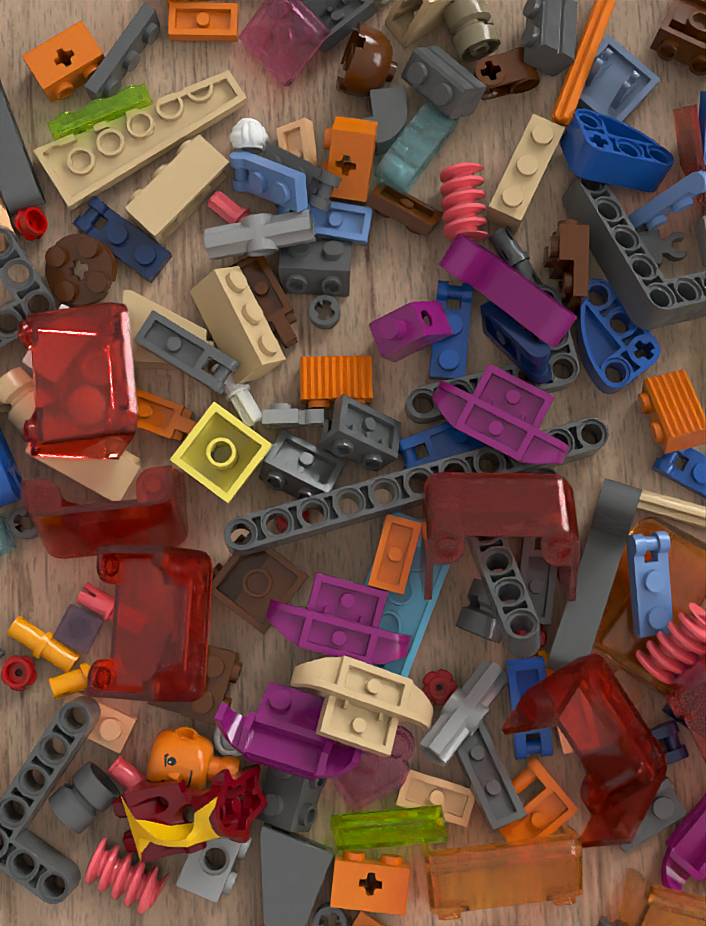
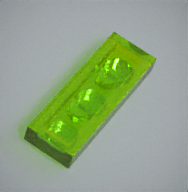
[47,83,153,141]
[330,805,448,851]

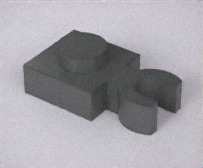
[637,229,687,267]

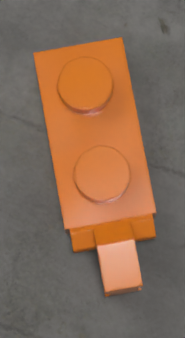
[105,382,198,442]

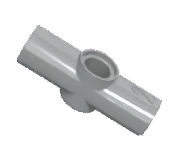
[204,209,316,261]
[418,659,508,767]

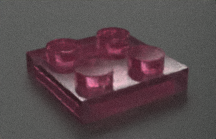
[238,0,330,86]

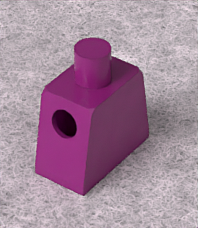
[369,301,453,362]

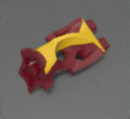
[112,764,267,863]

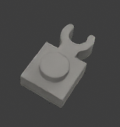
[262,403,324,429]

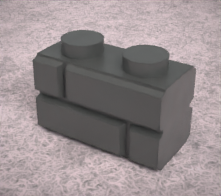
[521,0,578,77]
[401,45,486,119]

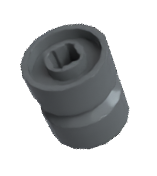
[455,578,516,644]
[48,761,120,834]

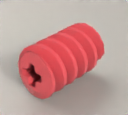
[440,162,488,242]
[636,603,706,684]
[85,837,170,915]

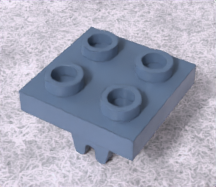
[561,35,661,122]

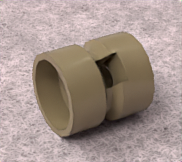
[442,0,501,62]

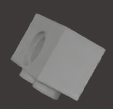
[175,837,252,903]

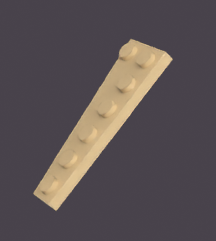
[33,70,248,211]

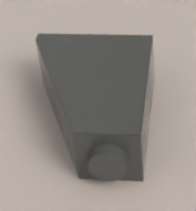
[260,822,333,926]

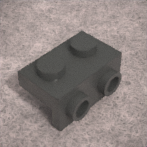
[292,0,378,53]
[279,240,352,297]
[256,767,327,832]

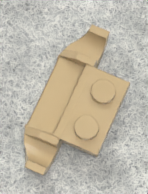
[290,655,433,758]

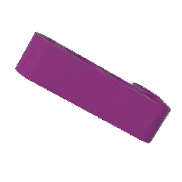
[439,233,577,348]

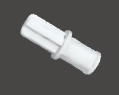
[211,364,262,427]

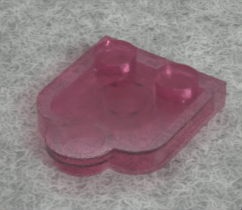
[331,725,415,813]

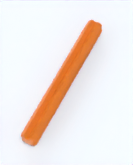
[551,0,616,127]

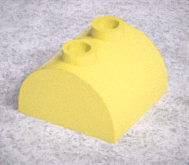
[170,402,273,504]

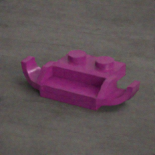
[432,364,571,464]
[266,572,412,665]
[214,681,363,782]
[661,793,706,906]

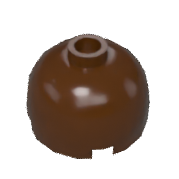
[336,22,397,97]

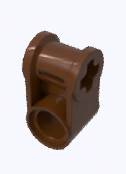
[473,47,540,100]

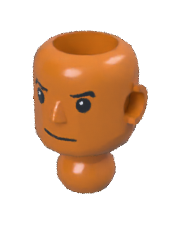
[147,727,241,790]

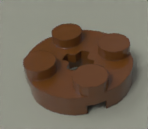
[45,234,117,305]

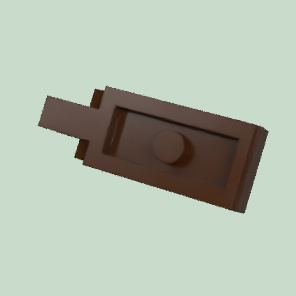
[230,256,298,349]

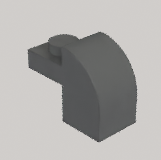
[356,86,407,156]

